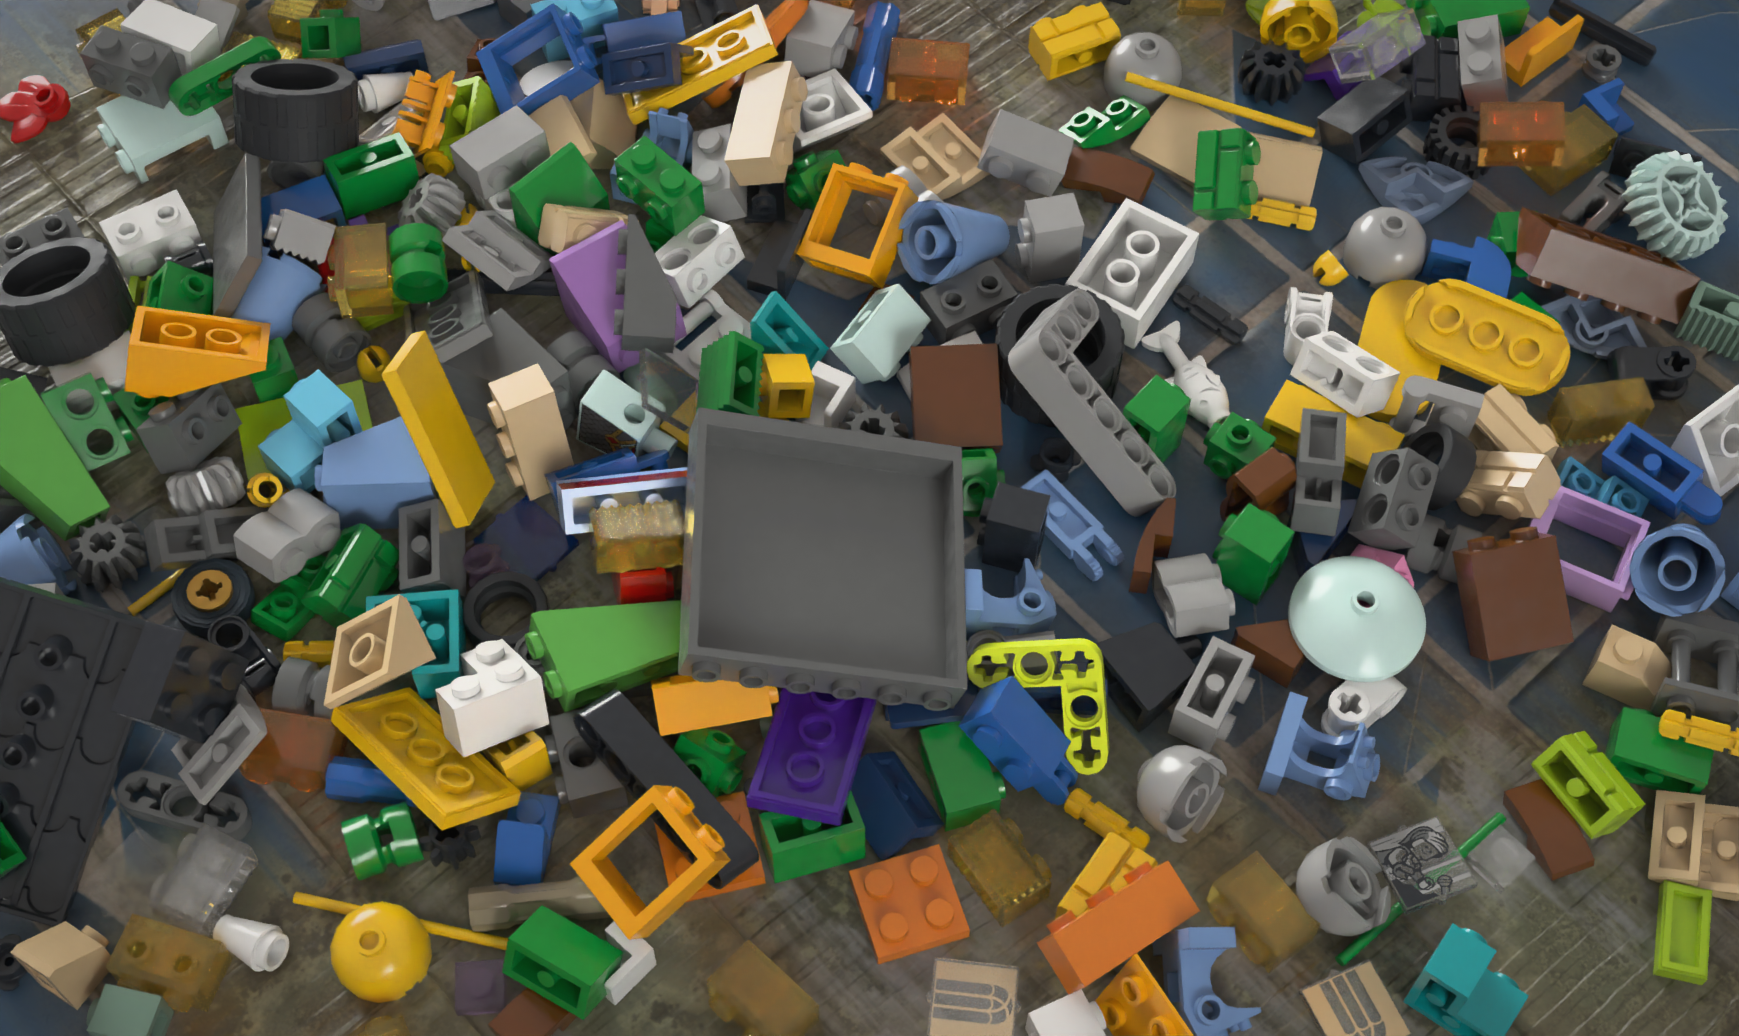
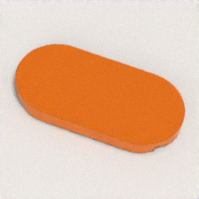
[701,0,809,109]

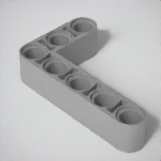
[1008,288,1176,517]

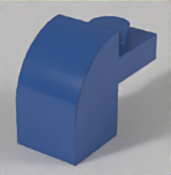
[1421,236,1511,298]

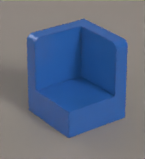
[1572,78,1634,147]

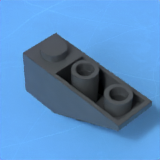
[613,214,677,353]

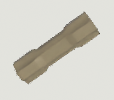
[468,876,611,932]

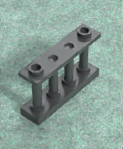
[1650,612,1739,731]

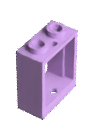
[1528,486,1651,613]

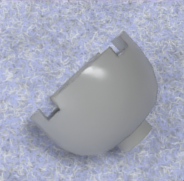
[1103,32,1182,111]
[1343,207,1428,289]
[1137,745,1227,843]
[1296,836,1391,937]

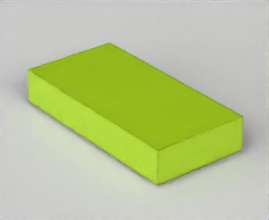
[1653,880,1712,985]

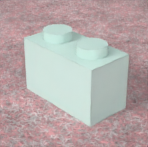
[830,284,931,384]

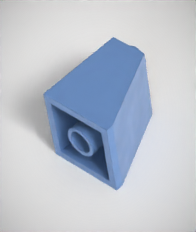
[315,416,441,530]

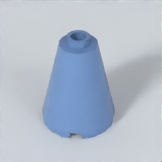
[897,200,1010,284]
[231,246,328,341]
[0,514,77,596]
[1629,523,1726,617]

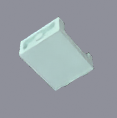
[96,95,229,184]

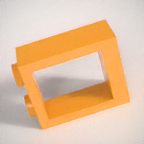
[797,162,919,289]
[651,675,779,736]
[570,785,731,940]

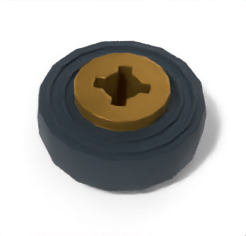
[171,558,255,637]

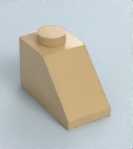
[1582,624,1671,718]
[10,921,116,1010]

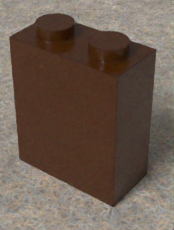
[909,343,1003,453]
[1452,527,1574,662]

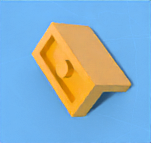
[1505,14,1584,87]

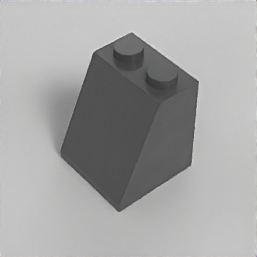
[441,308,577,430]

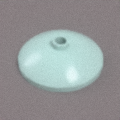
[1288,556,1426,682]

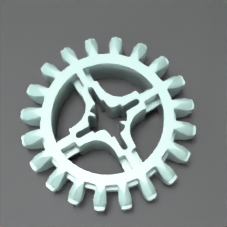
[1622,150,1728,261]

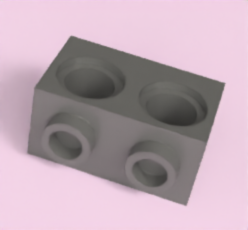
[1347,447,1440,551]

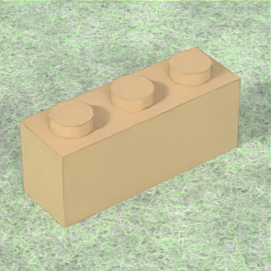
[724,61,808,186]
[487,363,574,501]

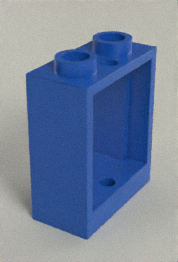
[476,3,600,116]

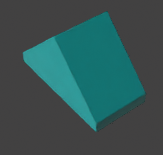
[750,291,829,370]

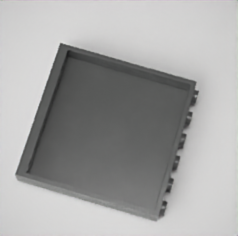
[678,407,967,711]

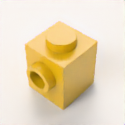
[759,354,815,418]

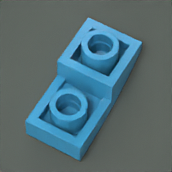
[1556,456,1649,518]

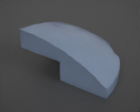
[1358,157,1474,225]
[1541,295,1647,359]

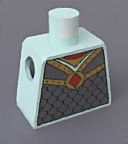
[576,369,678,461]

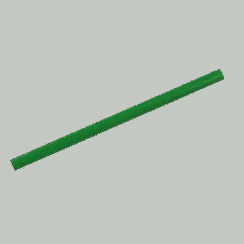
[1335,812,1506,966]

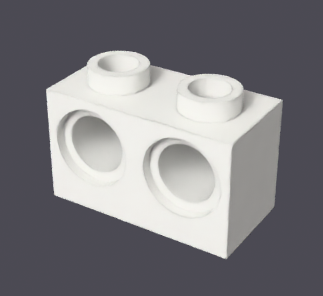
[655,215,745,308]
[1290,331,1400,418]

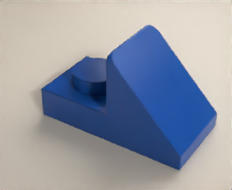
[493,791,561,886]

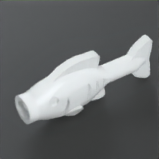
[1141,321,1230,428]

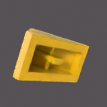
[482,731,553,791]

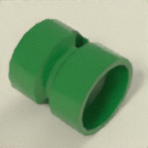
[388,223,449,304]
[341,801,425,881]

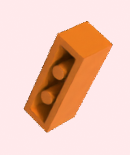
[1037,860,1200,994]

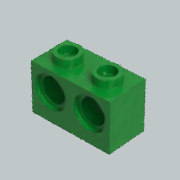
[41,372,134,472]

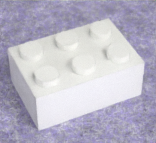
[1065,198,1199,349]

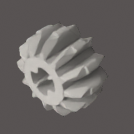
[397,173,466,237]
[166,456,246,517]

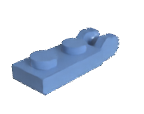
[1020,469,1124,581]

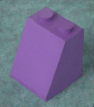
[549,220,687,373]

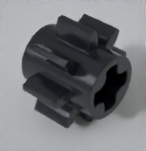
[419,819,481,870]

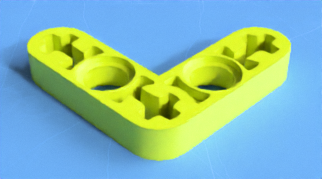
[967,638,1110,775]

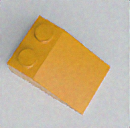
[124,305,271,398]

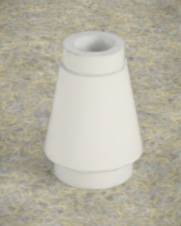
[358,71,413,114]
[213,914,289,972]

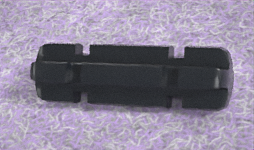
[1172,285,1248,345]

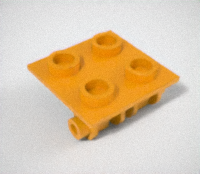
[391,70,457,158]
[1095,954,1194,1036]

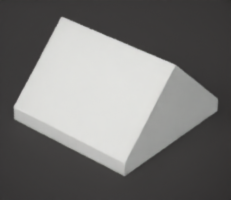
[792,68,873,153]
[1671,384,1739,497]

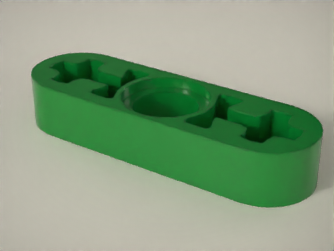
[168,36,281,116]

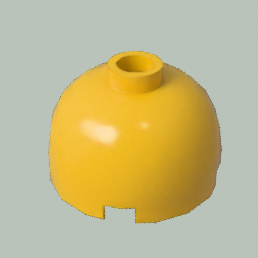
[1260,0,1339,64]
[330,901,432,1003]

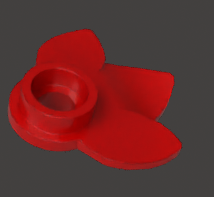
[0,75,71,144]

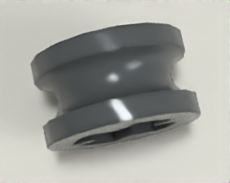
[1582,44,1622,84]

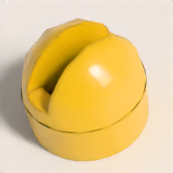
[1313,250,1349,286]
[357,345,391,383]

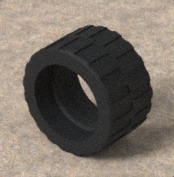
[232,59,359,163]
[0,237,136,367]
[995,284,1125,427]

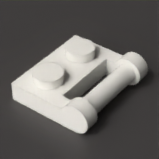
[656,289,751,387]

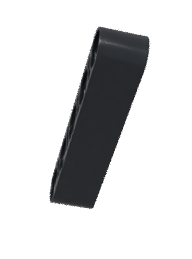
[573,689,759,890]

